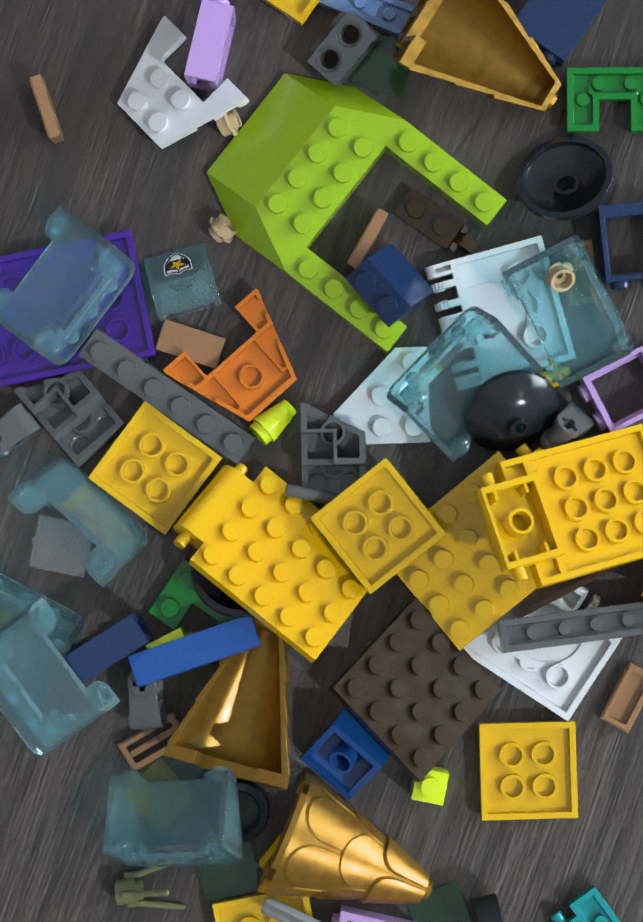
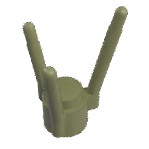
[115,854,187,910]

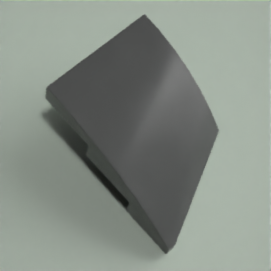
[14,370,127,467]
[300,403,366,494]

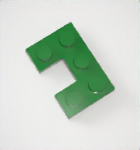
[565,67,643,134]
[148,559,255,630]

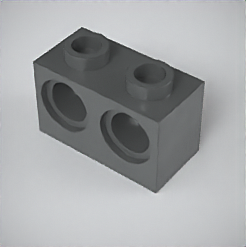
[307,11,382,87]

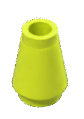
[249,399,297,445]

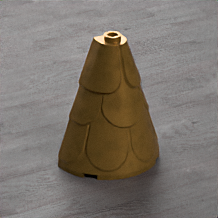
[393,0,561,112]
[164,617,290,790]
[256,770,433,904]

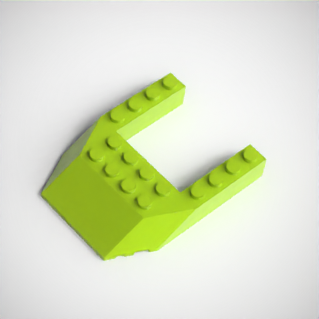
[206,73,507,354]

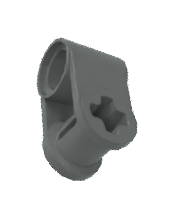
[540,401,596,449]
[0,403,42,459]
[127,671,167,730]

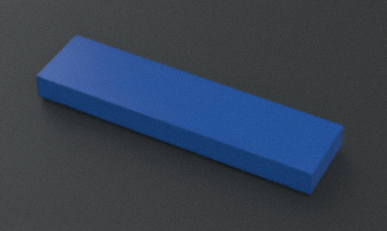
[128,616,262,688]

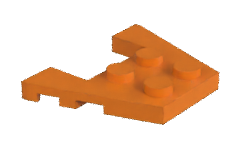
[163,288,297,422]

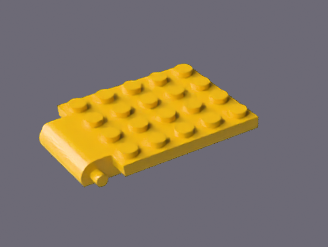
[474,424,643,589]
[397,443,543,651]
[173,463,367,663]

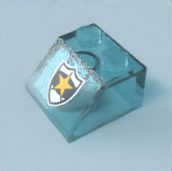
[144,242,222,321]

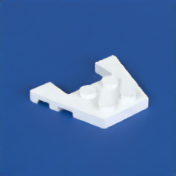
[117,16,249,149]

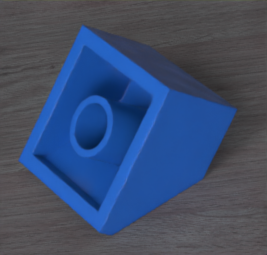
[301,707,390,800]

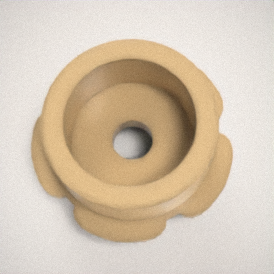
[216,109,242,137]
[208,214,238,243]
[544,261,575,292]

